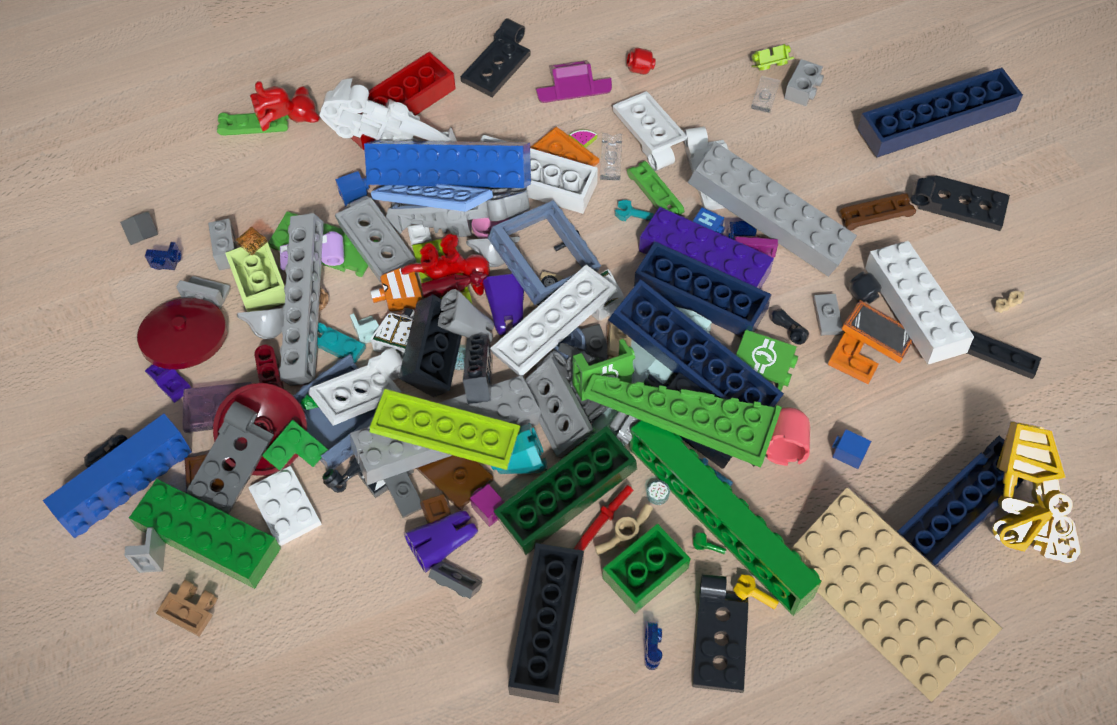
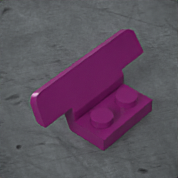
[536,60,612,103]

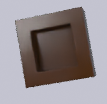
[420,494,451,524]

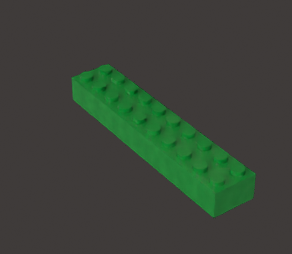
[629,420,822,616]

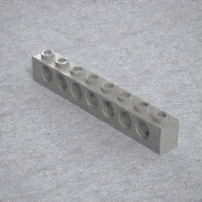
[279,213,324,386]

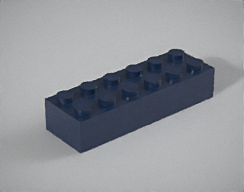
[634,242,772,337]

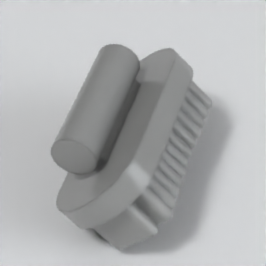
[609,411,641,445]

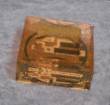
[236,227,267,256]

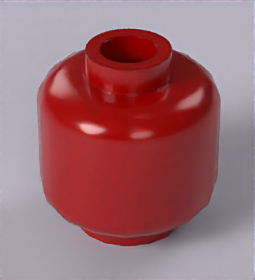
[626,47,656,75]

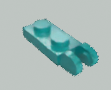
[317,322,366,364]

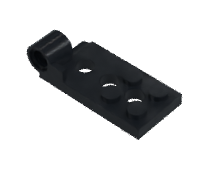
[911,175,1010,231]
[693,573,749,693]

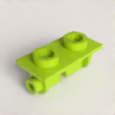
[752,44,794,71]

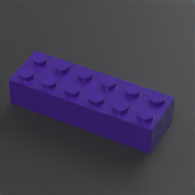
[639,207,774,289]

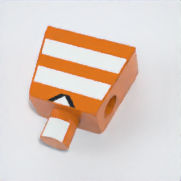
[371,263,422,311]

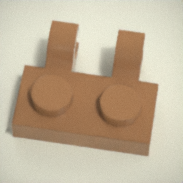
[156,580,218,637]

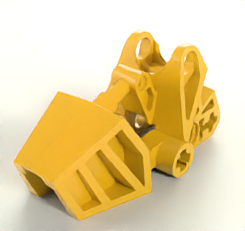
[992,421,1080,562]

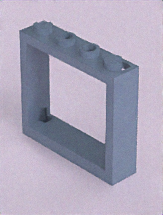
[488,200,601,305]

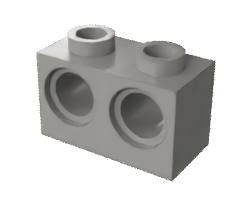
[784,59,824,106]
[208,219,237,271]

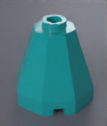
[491,423,547,474]

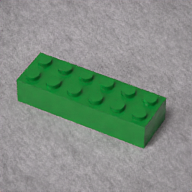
[129,479,281,589]

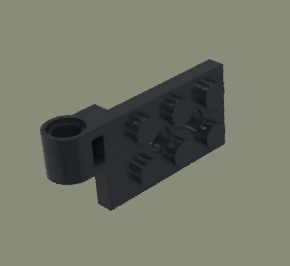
[460,18,531,98]

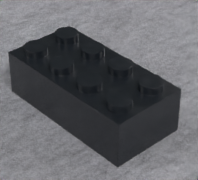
[399,295,462,397]

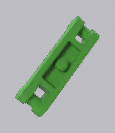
[217,113,289,136]
[627,161,685,215]

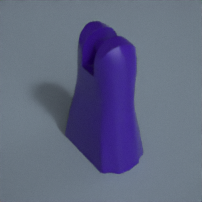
[483,274,524,335]
[404,511,478,573]

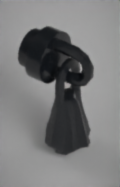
[771,308,809,345]
[84,434,127,468]
[322,459,362,493]

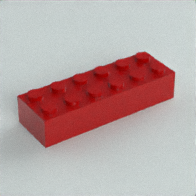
[351,52,456,150]

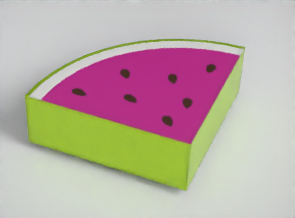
[569,130,597,148]

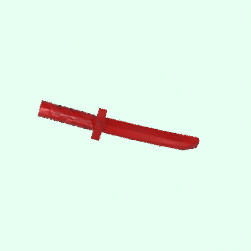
[573,485,634,551]

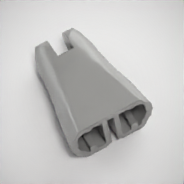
[438,289,494,343]

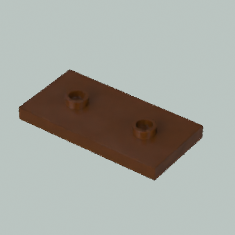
[415,455,494,510]

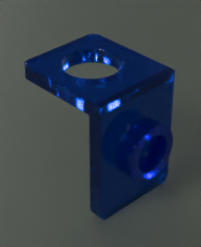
[728,221,757,240]

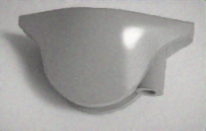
[466,237,520,267]
[237,308,284,339]

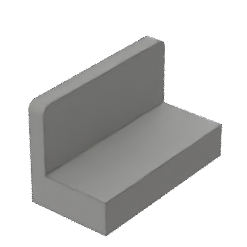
[176,276,231,309]
[124,527,165,573]

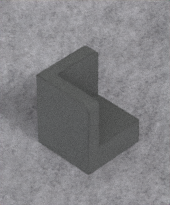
[120,212,158,245]

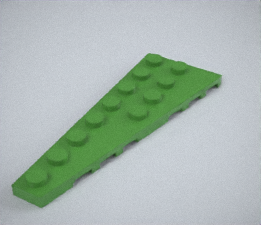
[583,374,782,467]

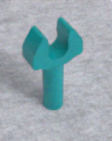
[615,200,654,221]

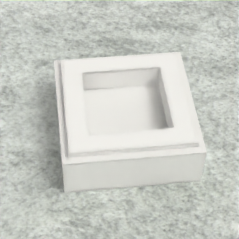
[407,224,432,246]

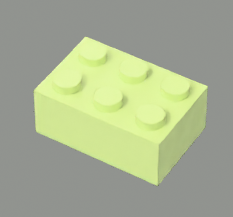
[225,239,285,312]

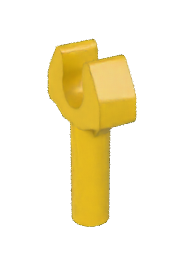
[733,575,779,609]

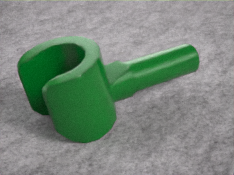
[693,533,726,554]

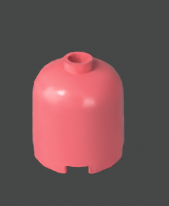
[766,407,811,466]

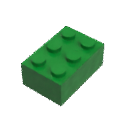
[602,524,691,614]

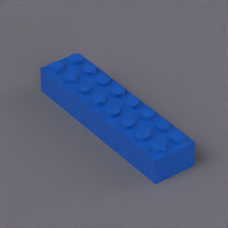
[364,140,531,188]

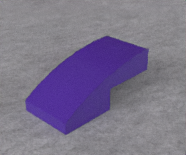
[145,365,192,403]

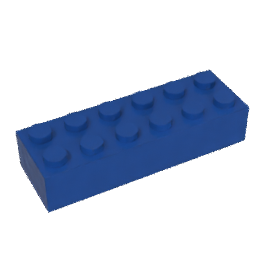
[42,414,192,538]

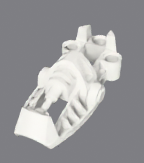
[319,78,457,142]

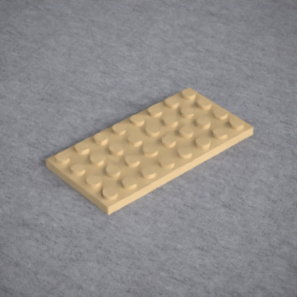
[790,487,1003,702]

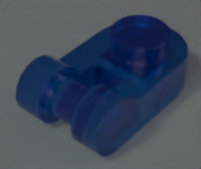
[644,622,663,670]

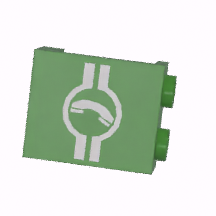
[736,330,799,392]
[573,339,635,401]

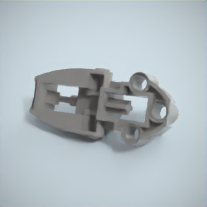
[386,187,530,237]

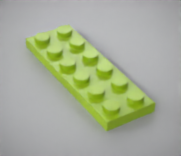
[370,389,520,470]

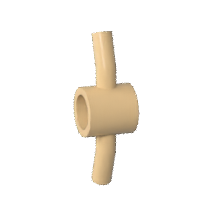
[594,504,653,555]

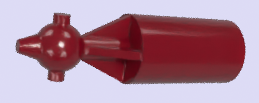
[421,269,487,298]

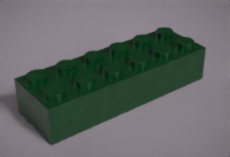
[494,425,637,555]

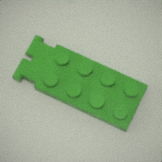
[268,211,379,277]

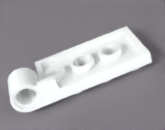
[309,348,403,426]

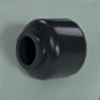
[849,271,882,304]

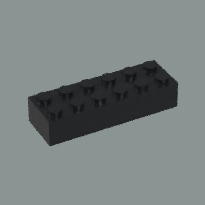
[508,543,584,703]

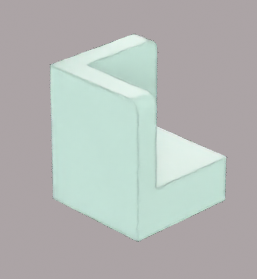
[350,313,379,344]

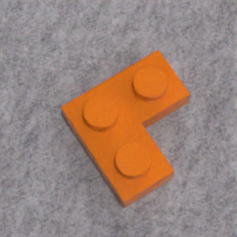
[828,332,879,385]

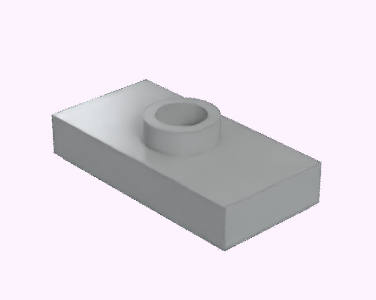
[813,294,843,336]

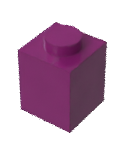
[470,484,505,527]

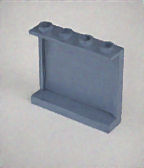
[293,354,377,470]

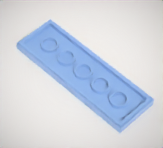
[371,184,493,212]

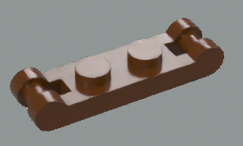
[839,193,916,231]

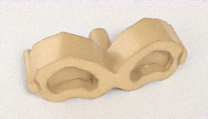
[995,291,1025,313]

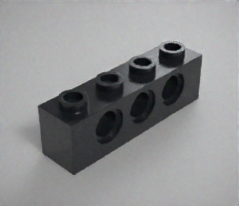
[463,335,493,404]

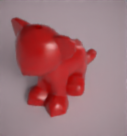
[250,81,320,132]
[401,234,490,296]

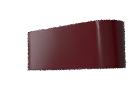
[254,344,284,389]

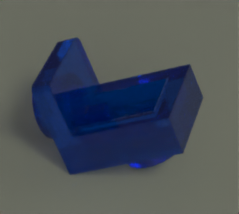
[145,242,182,270]

